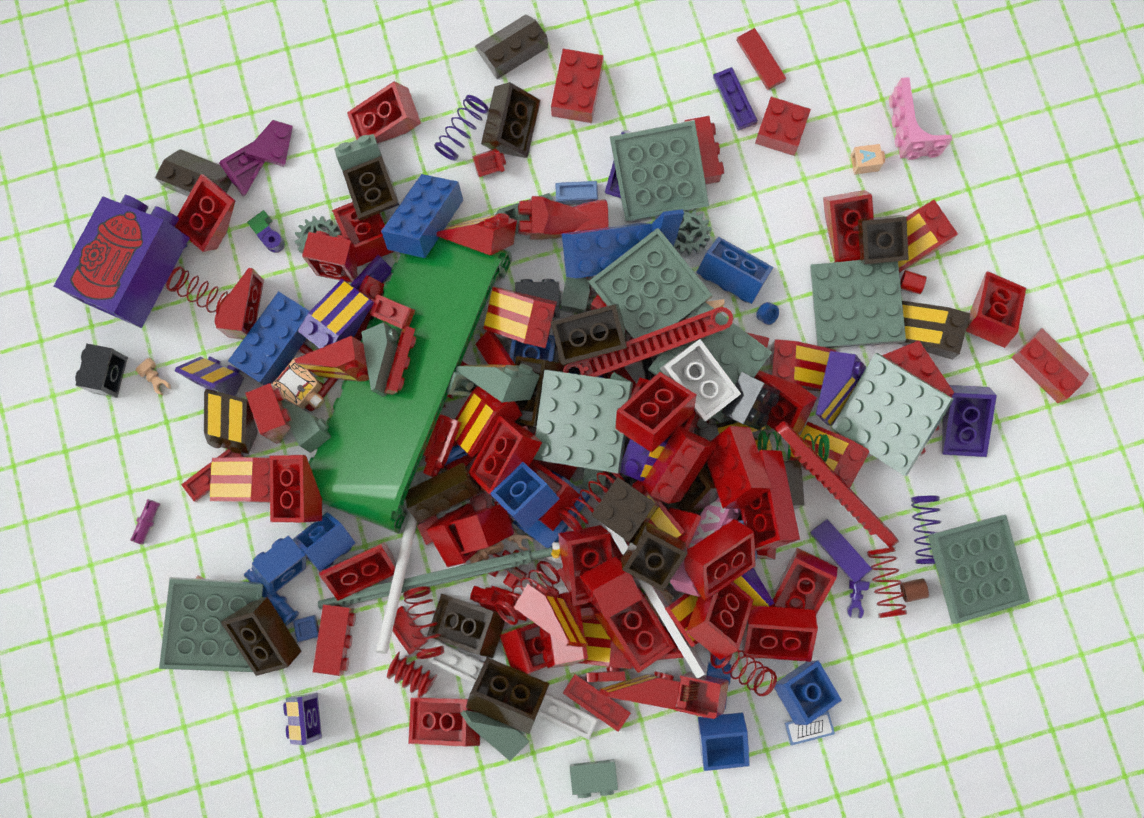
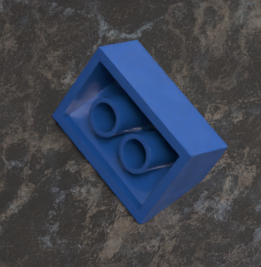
[696,236,774,304]
[513,470,591,548]

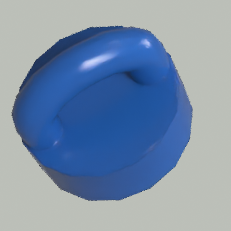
[756,302,779,325]

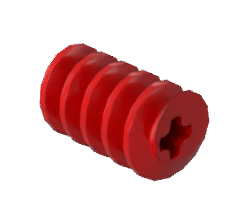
[387,651,438,698]

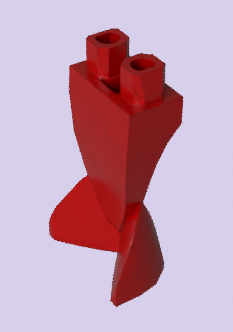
[518,196,609,240]

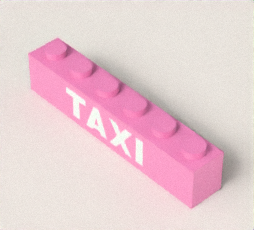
[670,498,741,597]

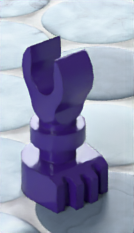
[847,579,870,618]

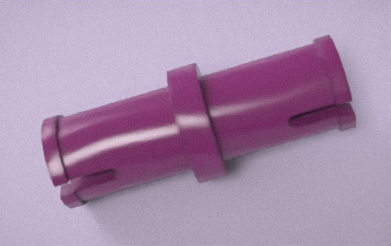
[130,499,160,545]

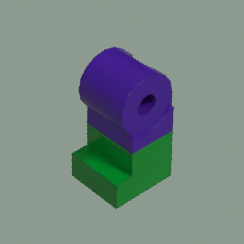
[247,210,285,253]

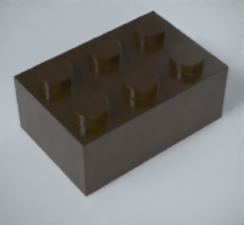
[466,657,550,734]

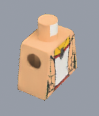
[272,357,325,409]

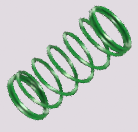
[757,430,830,462]

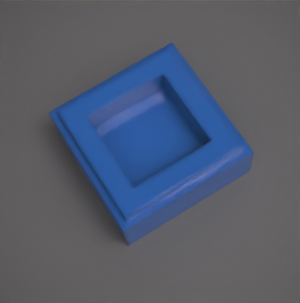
[293,615,319,642]

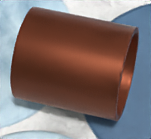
[900,578,929,603]

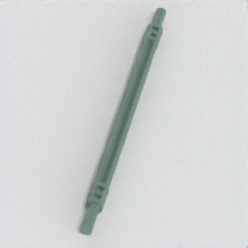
[318,547,552,609]

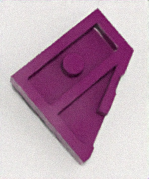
[244,120,293,167]
[219,141,265,197]

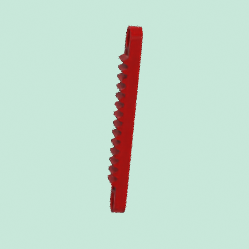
[563,307,734,377]
[775,420,899,548]

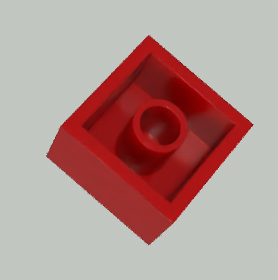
[755,96,811,156]

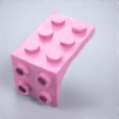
[889,77,952,160]

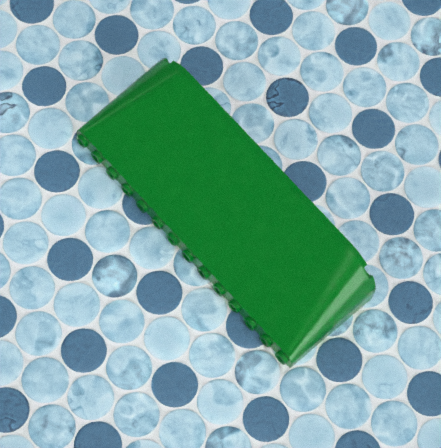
[309,237,512,534]

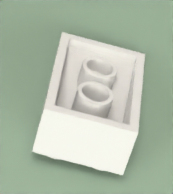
[660,339,741,422]

